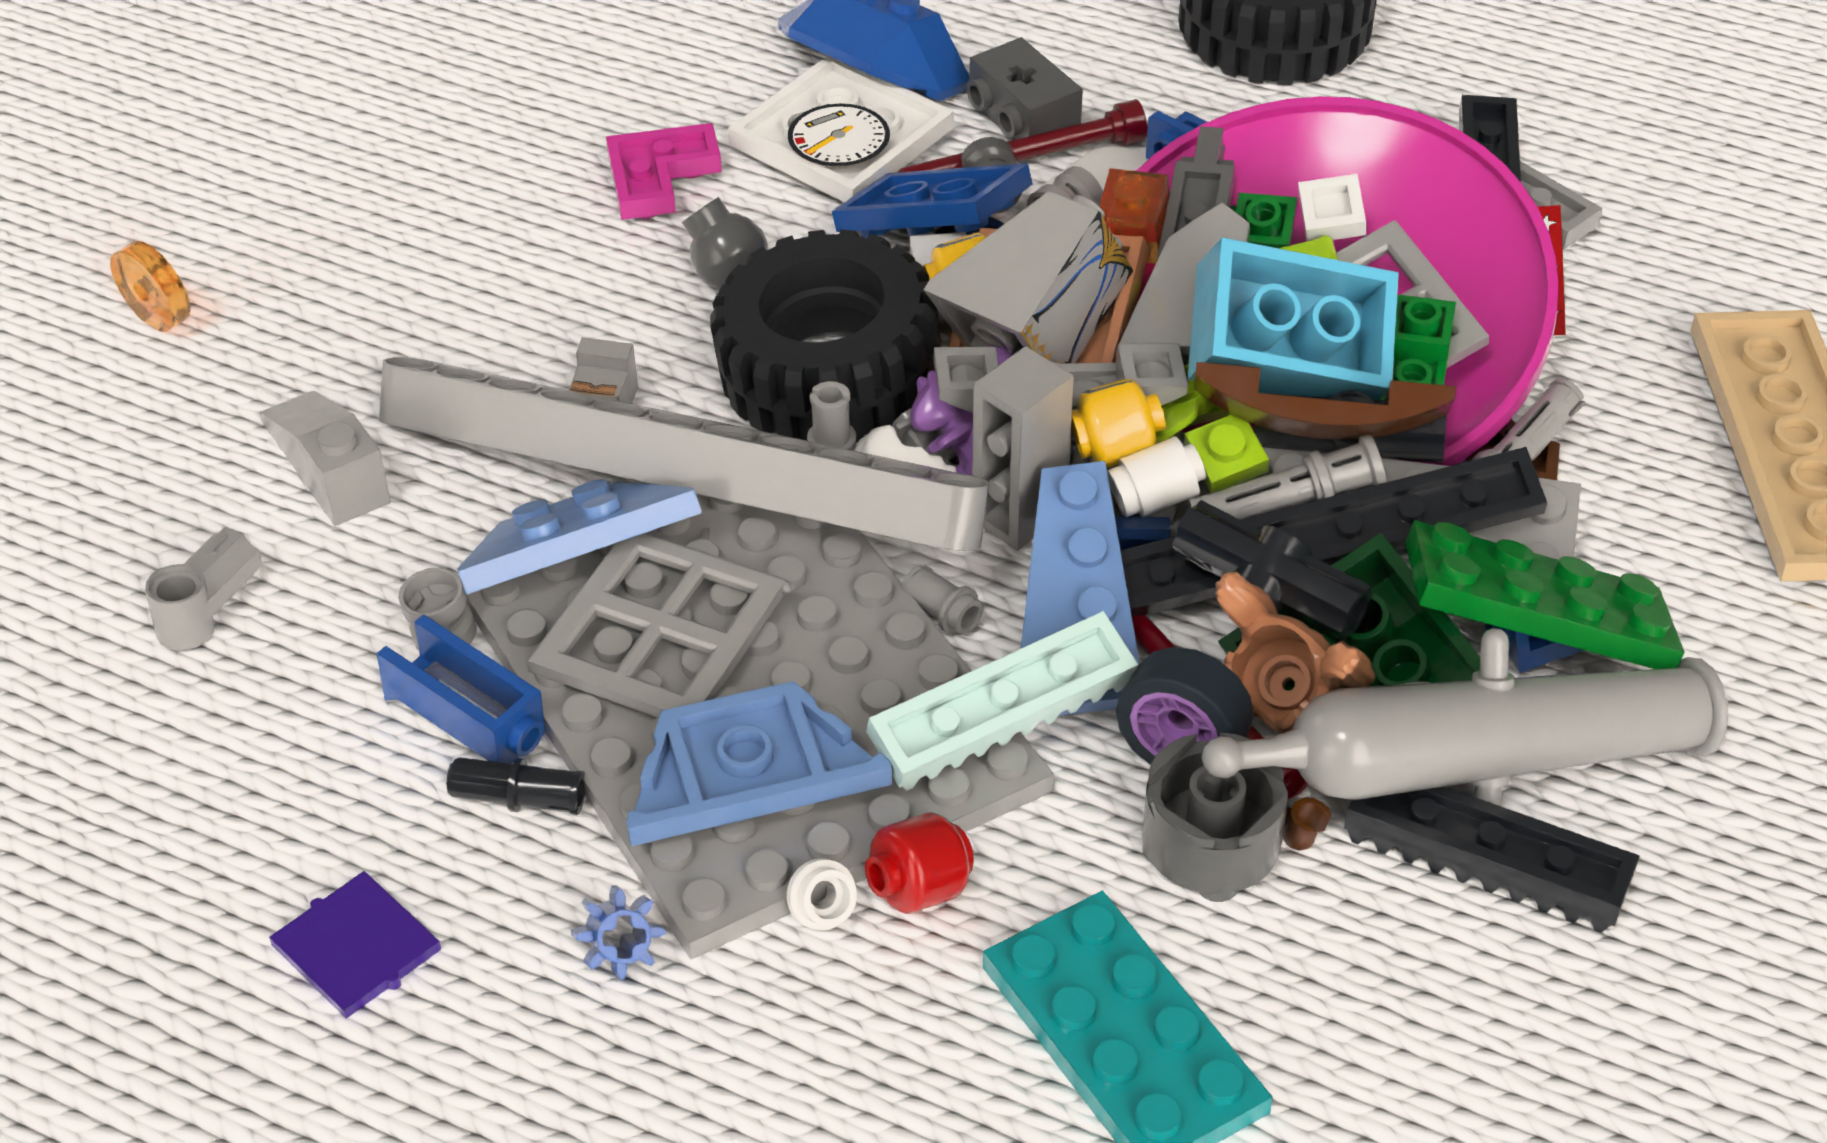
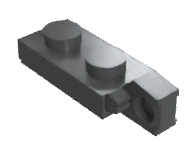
[1157,126,1235,260]

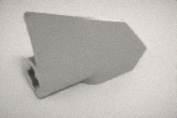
[1116,202,1250,365]

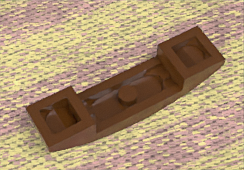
[1194,362,1456,440]

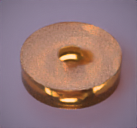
[110,240,191,332]

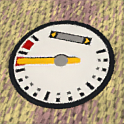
[788,103,890,166]

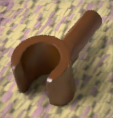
[1283,797,1331,851]

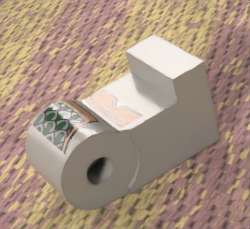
[569,337,638,403]

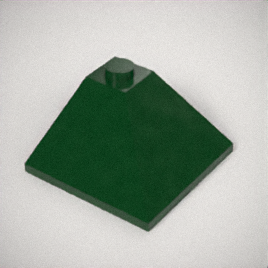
[1218,533,1480,691]

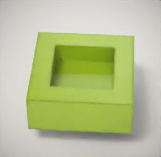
[1184,414,1269,493]

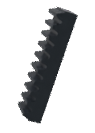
[1344,786,1640,933]

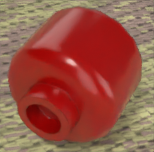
[865,812,974,914]

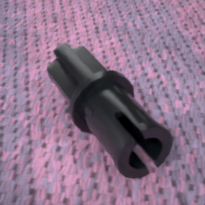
[446,757,585,815]

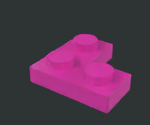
[606,123,722,220]

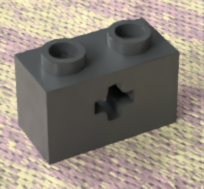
[967,37,1083,140]

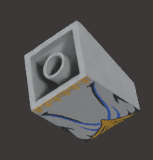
[923,191,1133,364]

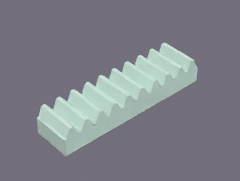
[866,611,1138,791]

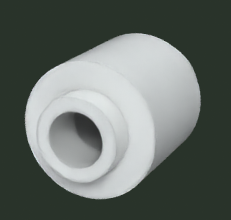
[1107,437,1206,518]

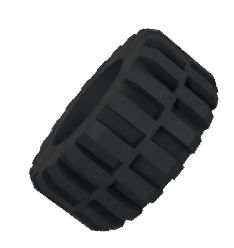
[1178,0,1377,85]
[710,229,942,443]

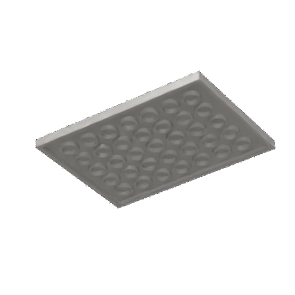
[463,494,1054,960]

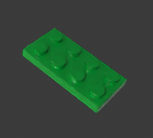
[1405,520,1685,669]

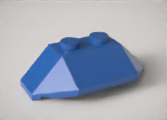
[777,0,969,101]

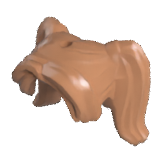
[1215,572,1375,734]

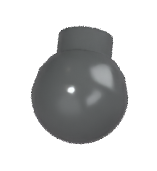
[682,197,768,290]

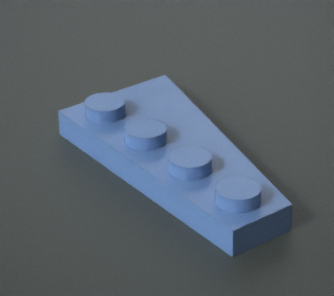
[1020,461,1140,716]

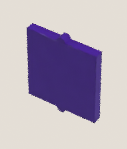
[269,871,441,1019]

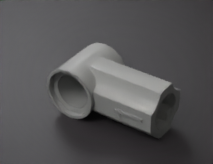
[145,526,262,651]

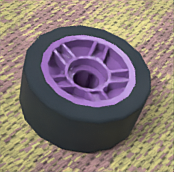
[1116,647,1254,765]

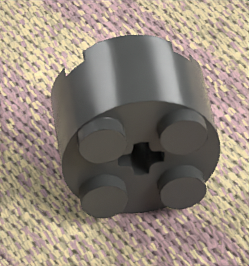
[1142,733,1288,902]

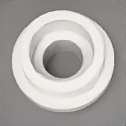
[787,858,857,930]

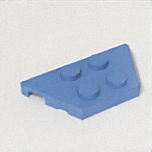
[457,479,702,595]
[626,681,892,846]

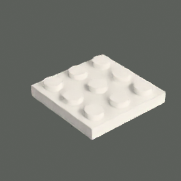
[728,55,954,202]

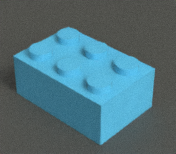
[1187,237,1399,401]

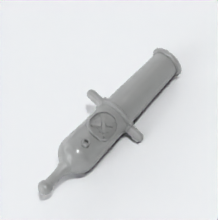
[1201,628,1728,806]

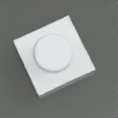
[1298,174,1366,242]

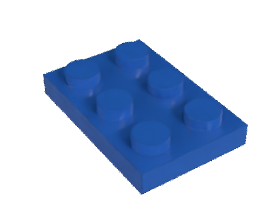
[831,163,1033,238]

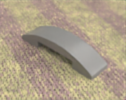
[933,343,1188,413]

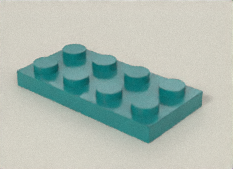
[983,890,1273,1143]

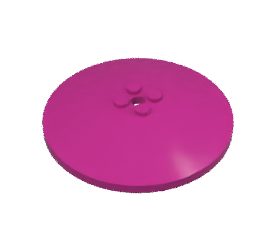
[1103,96,1559,466]

